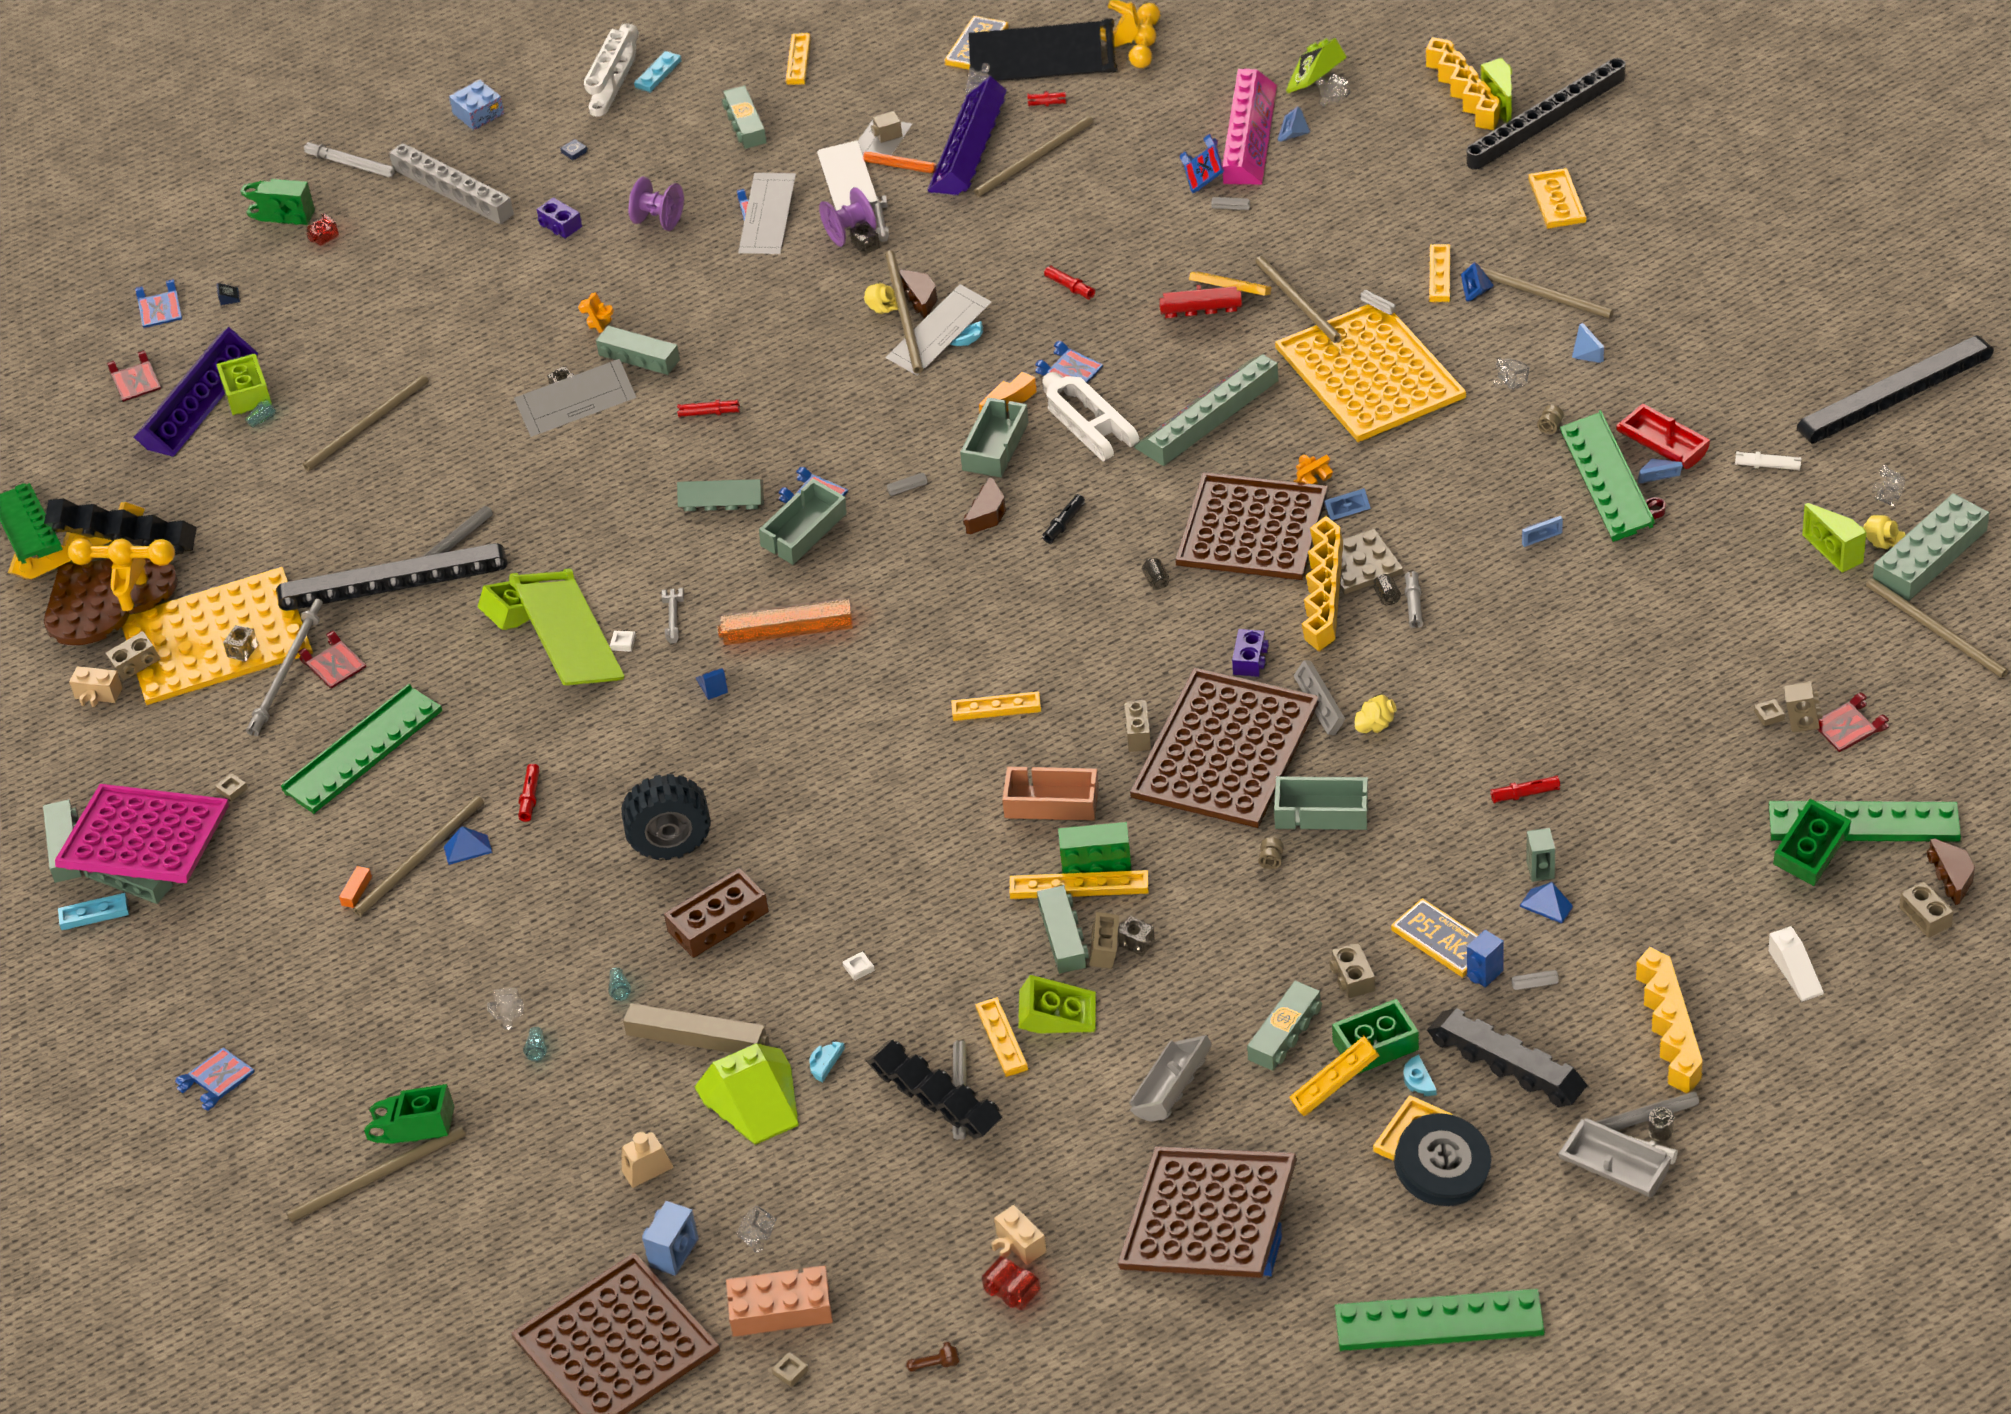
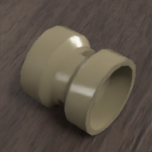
[1537,405,1564,434]
[1258,837,1284,869]

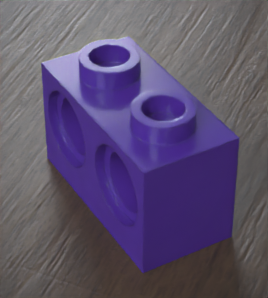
[536,197,582,239]
[1232,629,1269,677]

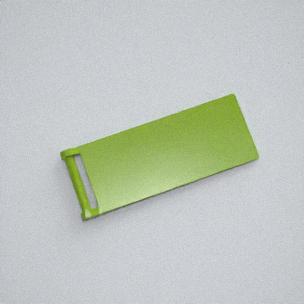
[509,568,624,686]

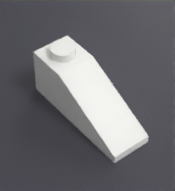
[1768,926,1824,1002]

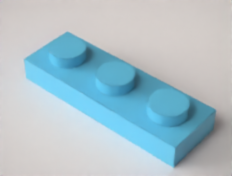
[634,51,681,92]
[58,893,129,930]

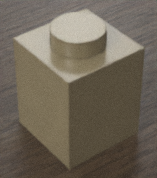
[871,111,902,143]

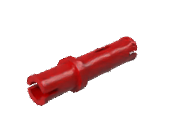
[1044,265,1095,300]
[677,399,740,417]
[518,764,540,822]
[1490,775,1560,803]

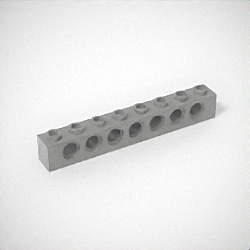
[389,143,514,225]

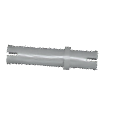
[1404,571,1423,628]

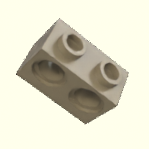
[106,631,160,681]
[1784,682,1823,732]
[1124,700,1151,752]
[1899,882,1954,938]
[1089,912,1119,969]
[1329,942,1375,999]

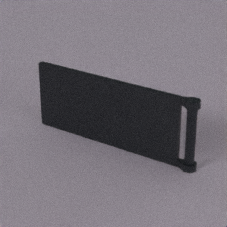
[968,18,1118,83]

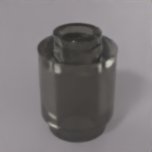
[1142,558,1169,590]
[1373,574,1401,606]
[1648,1107,1674,1142]

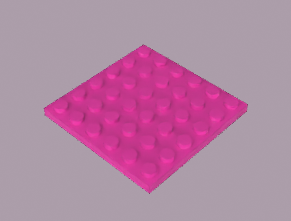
[55,784,229,883]

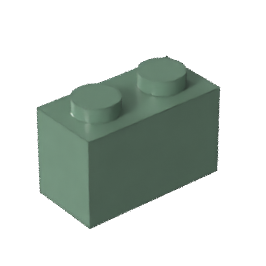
[1526,828,1555,882]

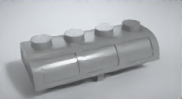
[1129,1035,1212,1121]
[1559,1118,1671,1198]

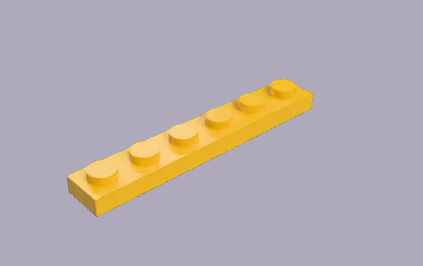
[1009,870,1149,899]

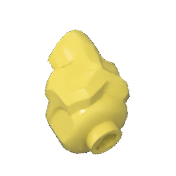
[864,283,898,314]
[1863,515,1906,550]
[1355,695,1397,733]

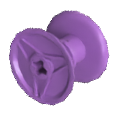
[628,176,684,231]
[819,187,876,247]

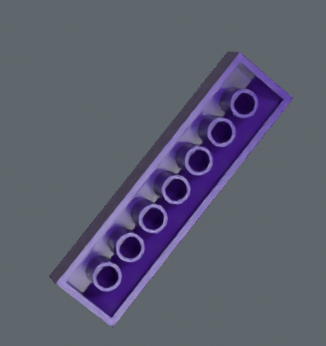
[927,76,1007,195]
[133,326,258,457]

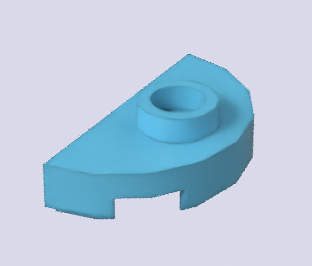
[950,321,983,346]
[809,1042,845,1083]
[1403,1055,1437,1096]

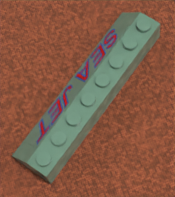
[1134,354,1279,466]

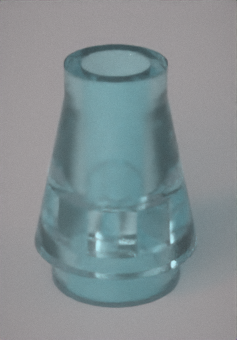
[245,400,276,428]
[608,968,631,1001]
[523,1027,547,1061]

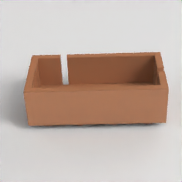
[1002,767,1099,821]
[726,1265,833,1337]

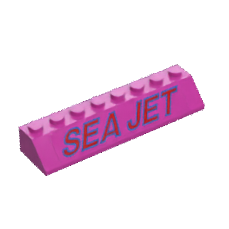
[1222,68,1277,185]

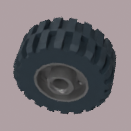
[621,774,711,860]

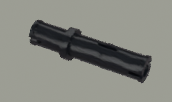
[1042,494,1085,544]

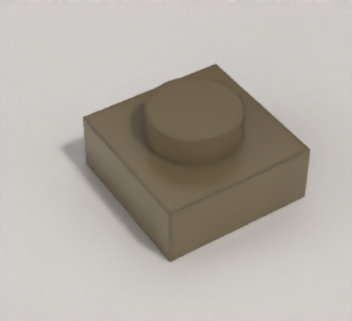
[1754,699,1785,726]
[215,773,248,802]
[772,1352,809,1387]

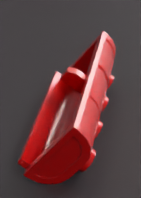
[1159,285,1242,318]
[1616,404,1710,469]

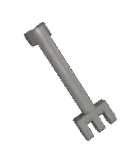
[870,195,889,242]
[662,588,684,644]

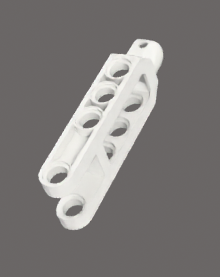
[584,24,639,116]
[1043,372,1140,461]

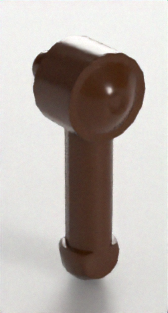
[906,1342,959,1372]

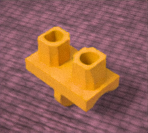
[578,293,614,333]
[1293,454,1333,485]

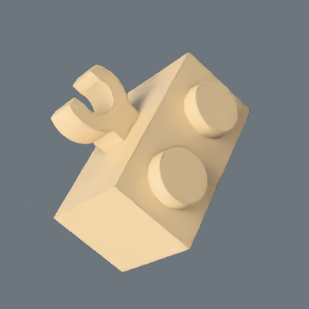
[69,666,123,707]
[992,1205,1046,1265]

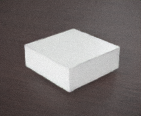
[610,631,636,652]
[843,952,875,981]

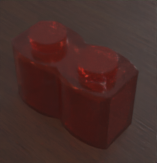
[981,1256,1041,1310]

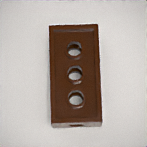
[664,868,769,958]

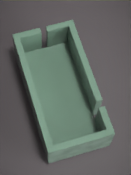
[960,397,1029,478]
[759,478,847,565]
[1274,776,1368,830]

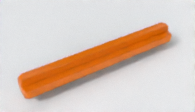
[863,151,936,173]

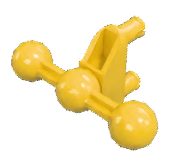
[1100,0,1161,69]
[68,538,175,611]

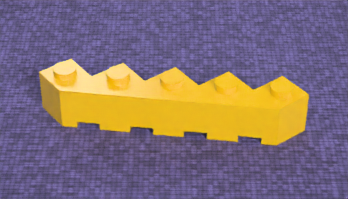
[1426,37,1500,130]
[8,502,145,580]
[1302,516,1343,652]
[1636,947,1703,1093]

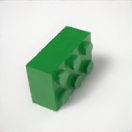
[1773,799,1852,886]
[1058,822,1132,874]
[1332,998,1419,1075]

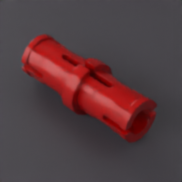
[1027,91,1066,107]

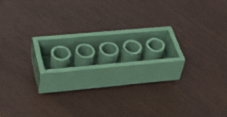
[1873,493,1989,601]

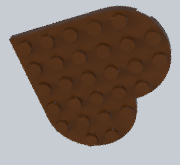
[44,558,178,645]

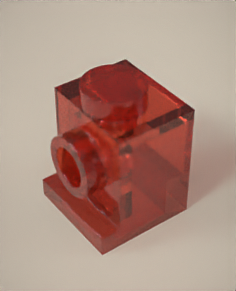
[306,213,339,247]

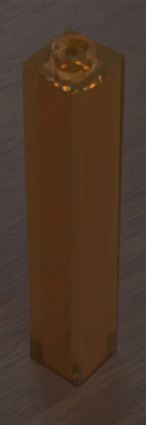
[717,599,853,645]

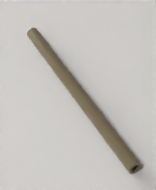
[974,115,1093,197]
[885,251,923,373]
[1255,256,1341,343]
[1463,262,1614,319]
[303,374,428,471]
[1866,577,2009,679]
[353,796,484,917]
[286,1125,466,1223]

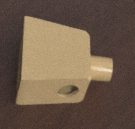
[622,1132,674,1188]

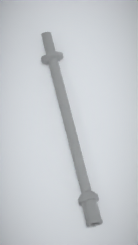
[246,599,323,736]

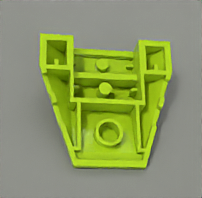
[694,1043,799,1145]

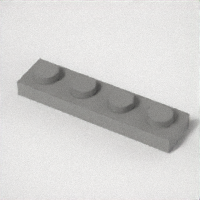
[1294,660,1346,735]

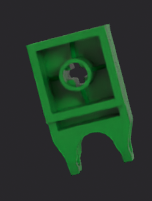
[240,179,315,225]
[364,1084,455,1144]

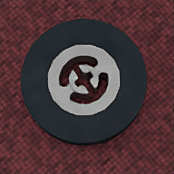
[1394,1113,1491,1206]

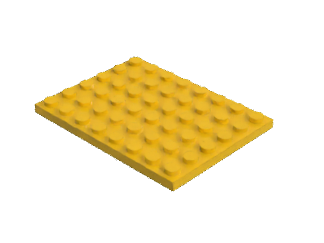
[1275,304,1466,442]
[122,567,313,705]

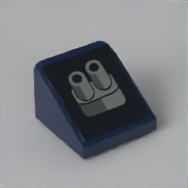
[216,283,240,306]

